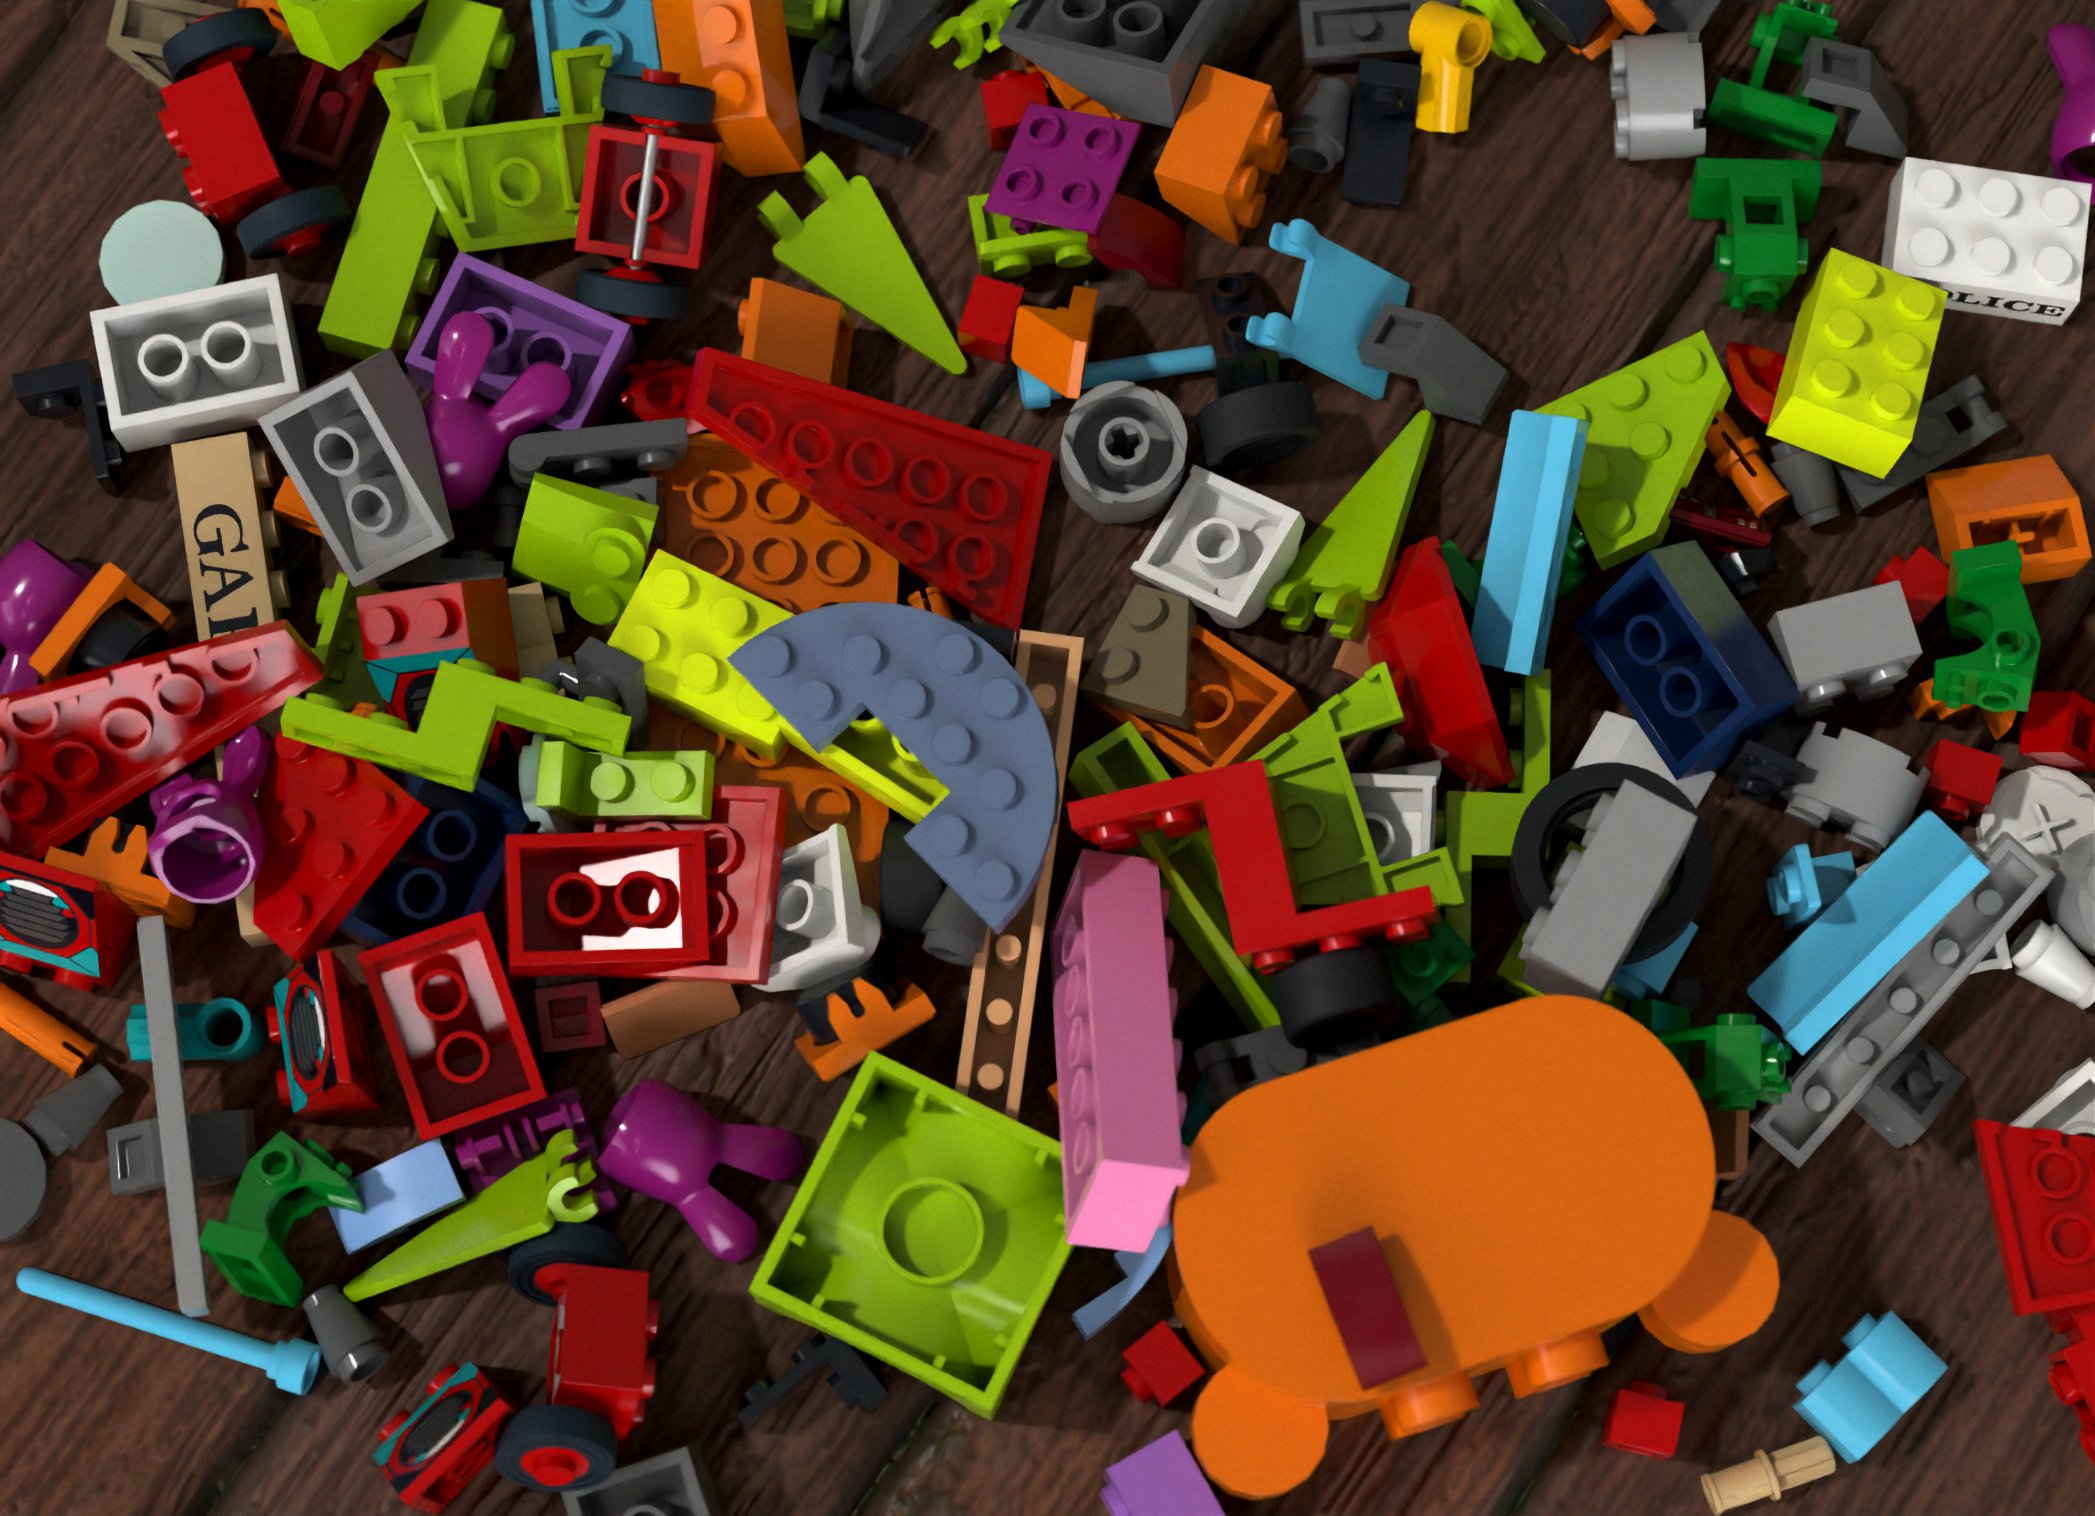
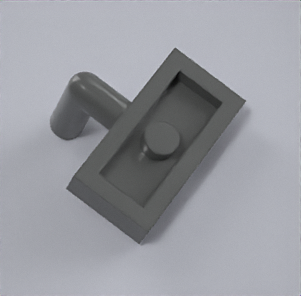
[536,636,649,752]

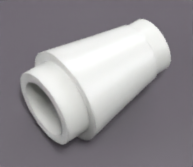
[2009,919,2095,1010]

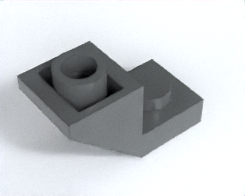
[1802,36,1908,159]
[1357,302,1510,425]
[107,1109,257,1195]

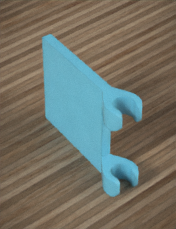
[1245,219,1410,400]

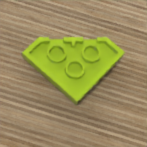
[1532,330,1732,571]

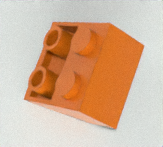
[1154,64,1290,246]
[738,277,855,389]
[1925,454,2092,585]

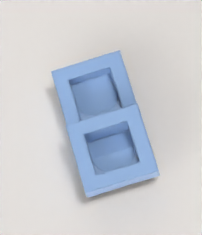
[328,1137,467,1256]
[1072,1219,1174,1341]

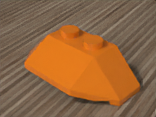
[652,0,806,177]

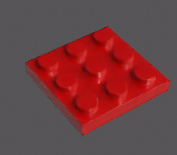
[584,785,789,985]

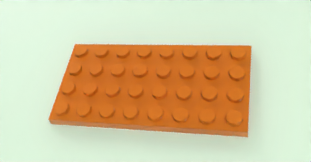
[643,433,900,939]

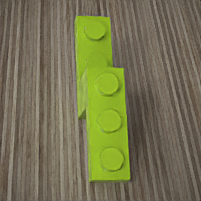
[280,658,632,793]
[1435,669,1551,993]

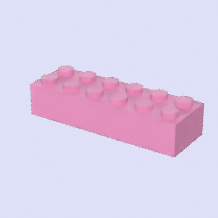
[1049,849,1191,1253]

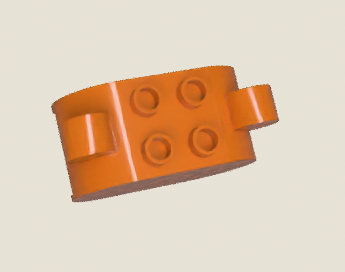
[1165,994,1780,1501]

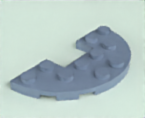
[726,602,1060,935]

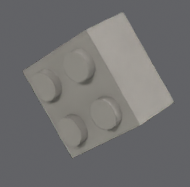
[1760,580,1923,718]

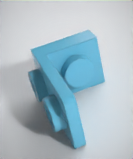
[1767,843,1857,931]

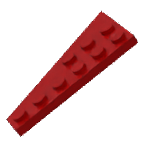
[684,347,1053,634]
[0,619,325,861]
[1972,1119,2095,1317]

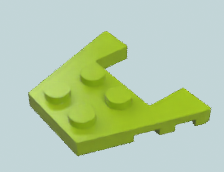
[374,44,613,253]
[1245,662,1466,908]

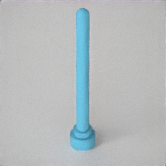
[1017,345,1292,410]
[16,1267,322,1396]

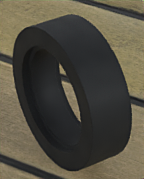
[1509,762,1711,966]

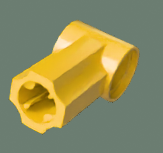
[1409,0,1492,133]

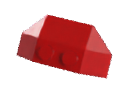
[1367,536,1517,790]

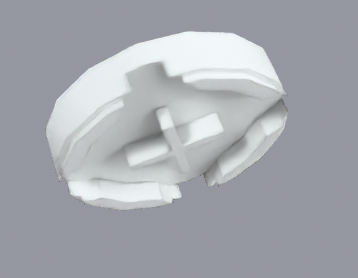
[1975,765,2095,894]

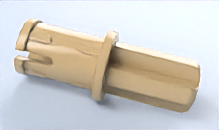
[1701,1436,1836,1516]

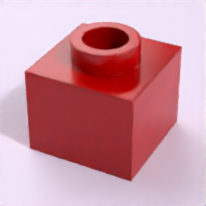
[980,70,1049,151]
[958,274,1025,365]
[1872,545,1949,629]
[2019,691,2095,771]
[1920,739,2003,821]
[1120,1320,1205,1410]
[1600,1381,1685,1460]

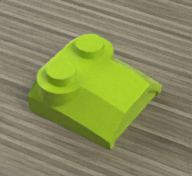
[511,472,660,625]

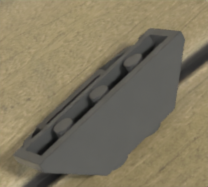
[849,0,960,99]

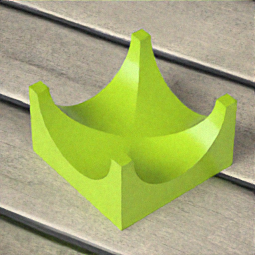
[748,1049,1075,1422]

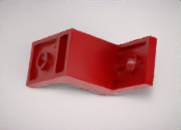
[1066,758,1443,977]

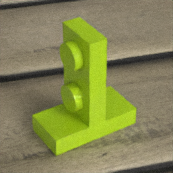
[535,741,715,831]

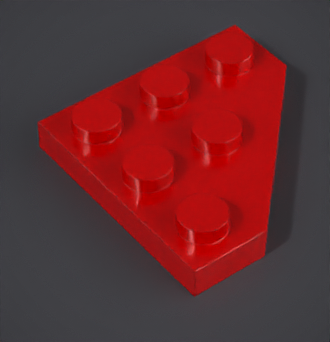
[253,728,430,964]

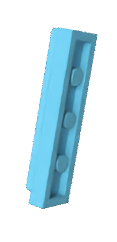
[1470,410,1590,675]
[1747,810,1990,1056]

